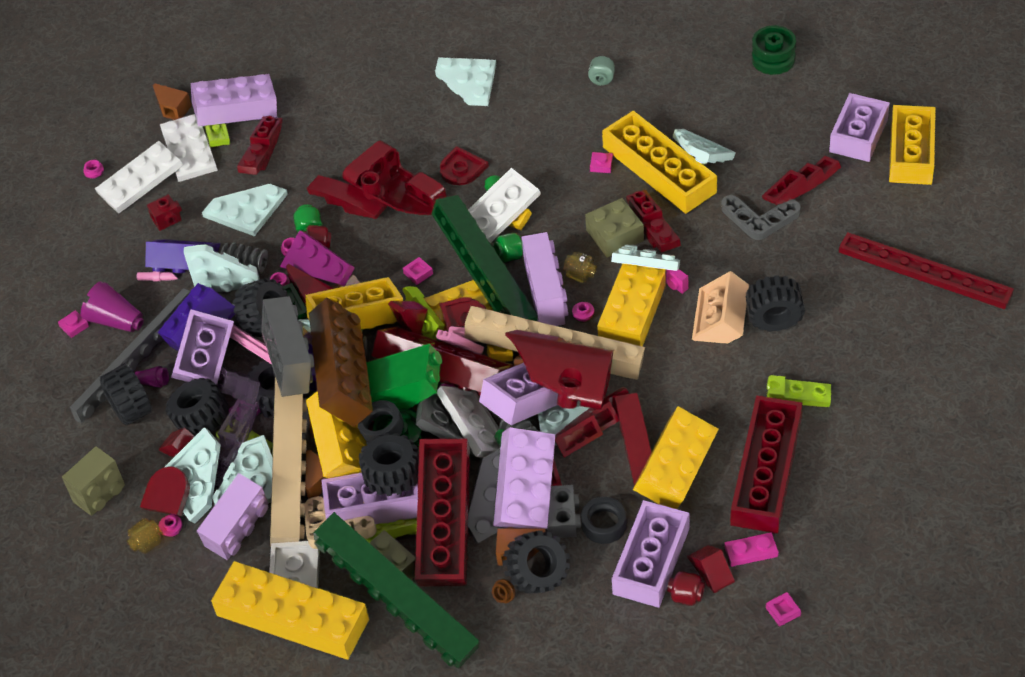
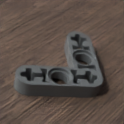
[721,195,801,240]

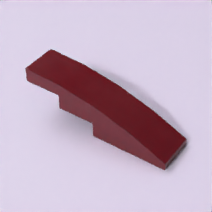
[762,156,841,205]
[306,175,388,219]
[555,386,629,457]
[615,393,651,486]

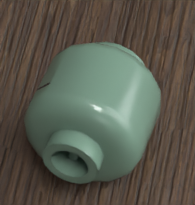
[588,56,615,86]

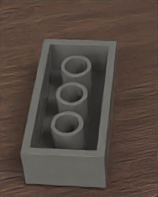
[261,296,314,397]

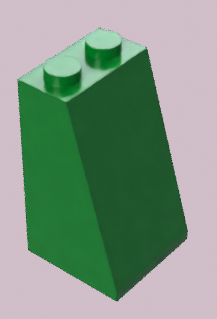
[366,343,442,422]

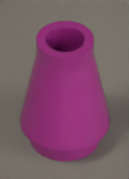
[135,366,169,388]

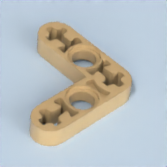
[305,497,377,549]

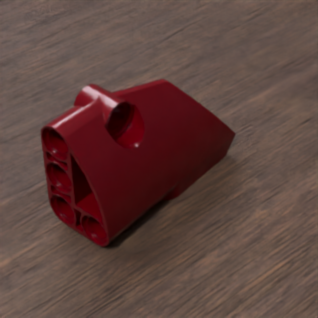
[343,140,446,215]
[505,330,614,410]

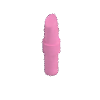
[137,271,178,282]

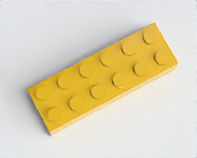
[602,111,717,214]
[211,561,369,660]

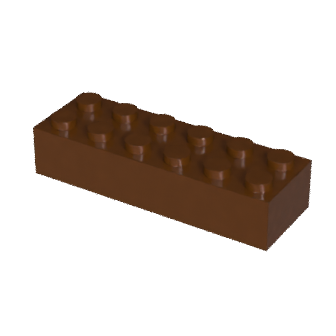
[309,297,373,427]

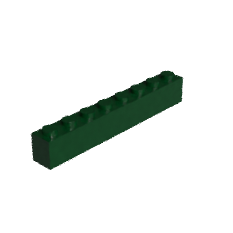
[432,195,538,321]
[313,512,480,669]

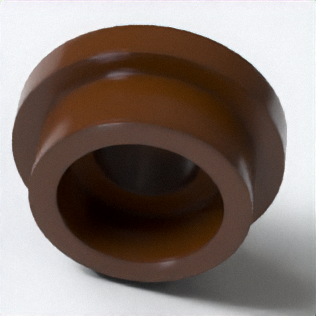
[492,579,515,603]

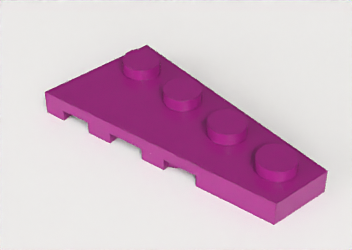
[280,230,355,286]

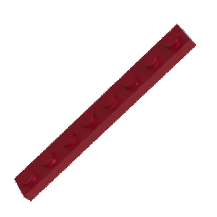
[839,232,1014,310]

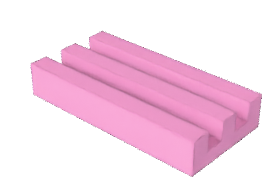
[436,330,484,354]

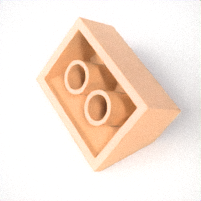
[692,271,749,344]

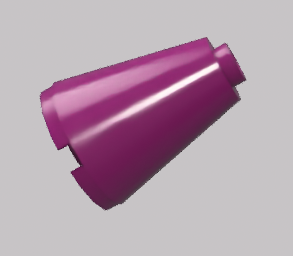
[80,281,144,332]

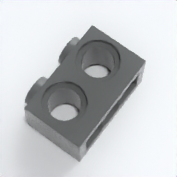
[547,485,581,538]

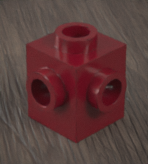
[147,194,182,231]

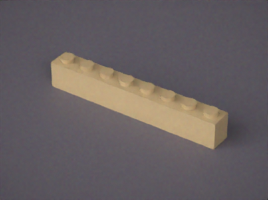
[465,306,645,380]
[270,377,307,547]

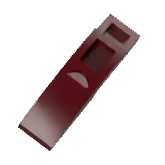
[237,116,282,175]
[626,190,681,253]

